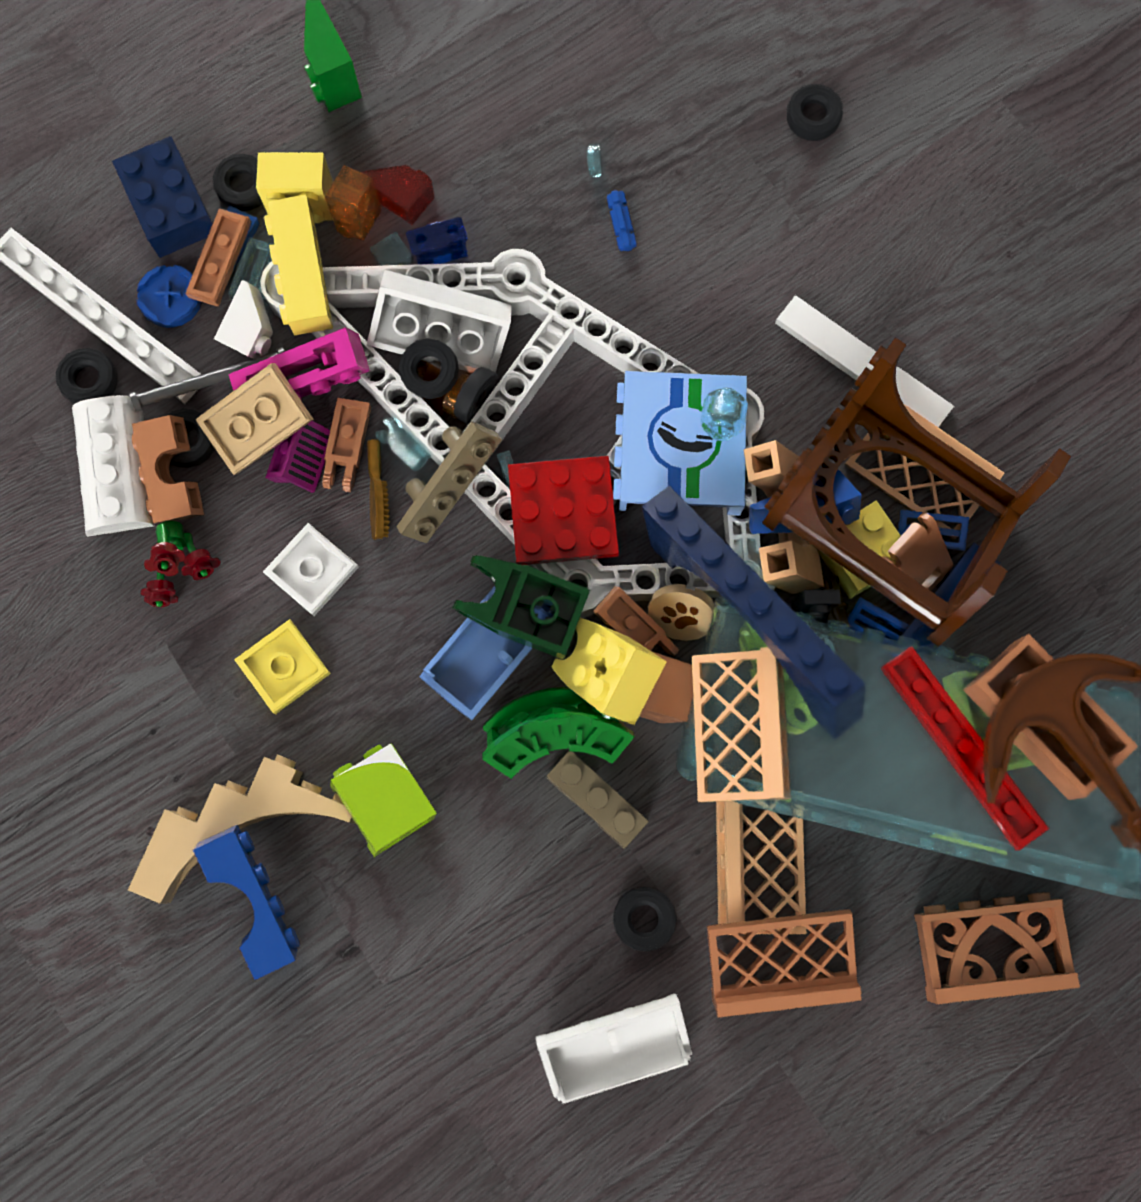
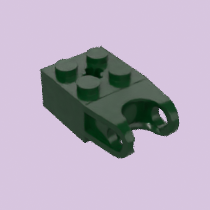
[452,555,590,660]

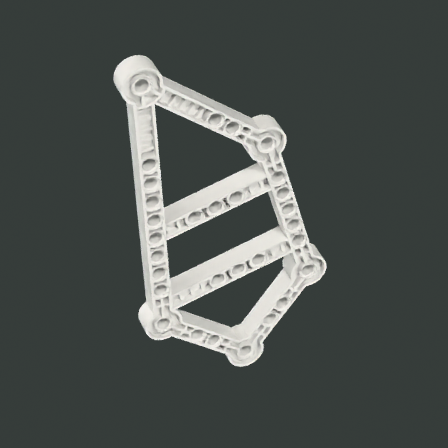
[260,249,775,618]

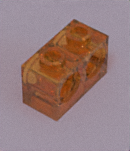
[325,165,382,241]

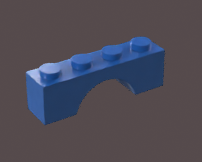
[193,824,300,980]

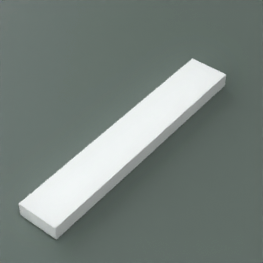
[775,295,954,427]

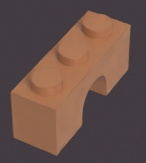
[132,415,205,523]

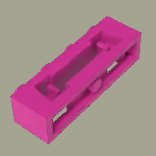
[228,327,370,401]

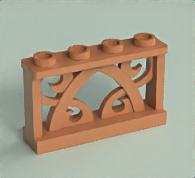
[914,892,1080,1004]

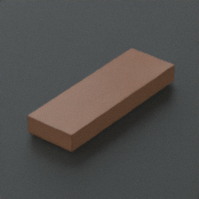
[186,208,252,307]

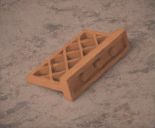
[707,909,862,1017]

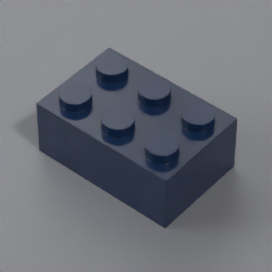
[112,136,213,258]

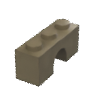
[546,751,649,849]

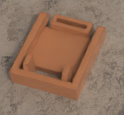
[883,512,954,608]

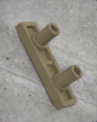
[396,421,502,544]

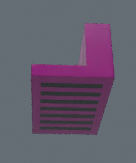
[265,421,330,493]

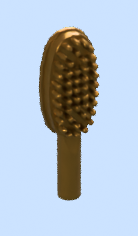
[367,439,390,540]

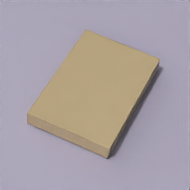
[195,363,314,475]

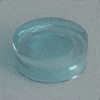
[587,144,602,177]

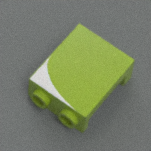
[330,743,437,857]

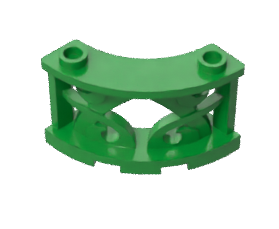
[482,687,635,779]

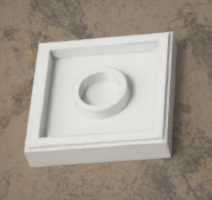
[263,523,359,616]

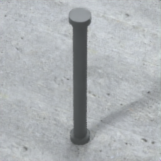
[129,347,285,412]

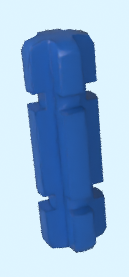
[607,190,637,252]

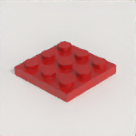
[508,456,619,565]

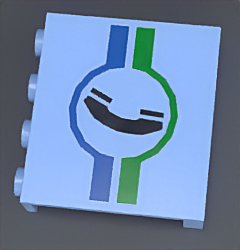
[613,371,747,515]

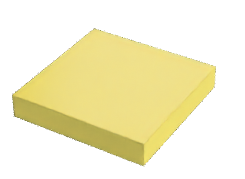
[234,619,331,714]

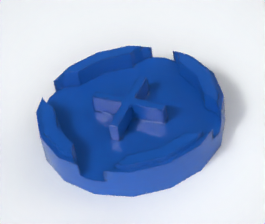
[136,265,202,328]

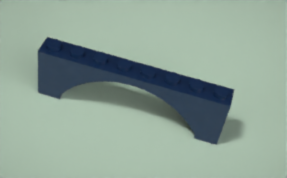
[642,486,866,740]

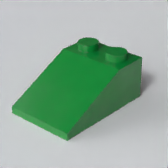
[303,0,362,112]

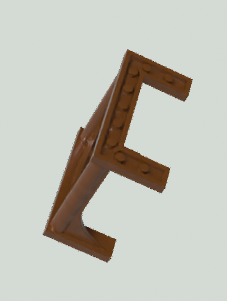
[762,337,1071,647]

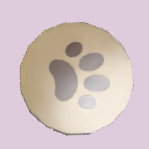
[648,584,717,641]

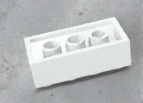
[367,270,511,373]

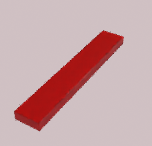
[880,646,1049,851]

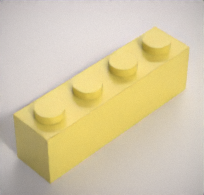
[264,195,333,336]

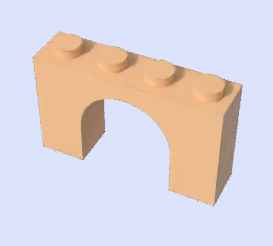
[744,440,824,594]

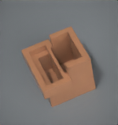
[639,652,693,724]

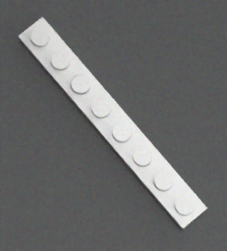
[0,228,202,404]

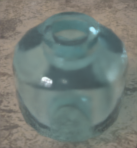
[700,388,748,441]

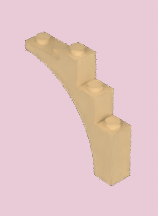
[128,754,355,904]

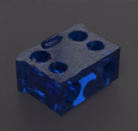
[406,217,468,265]

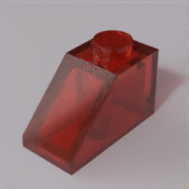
[358,165,435,226]

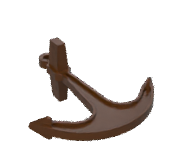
[983,653,1141,853]

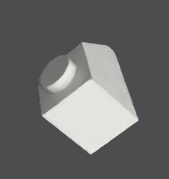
[214,280,273,359]

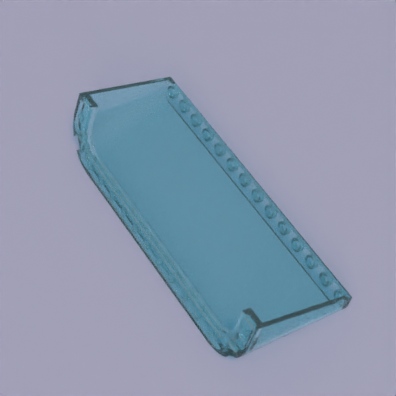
[676,598,1141,899]

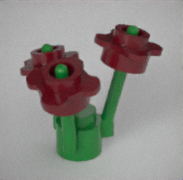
[141,521,221,607]

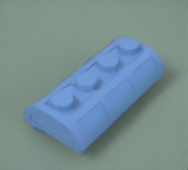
[419,586,553,721]

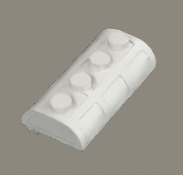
[72,395,155,537]
[536,994,692,1104]

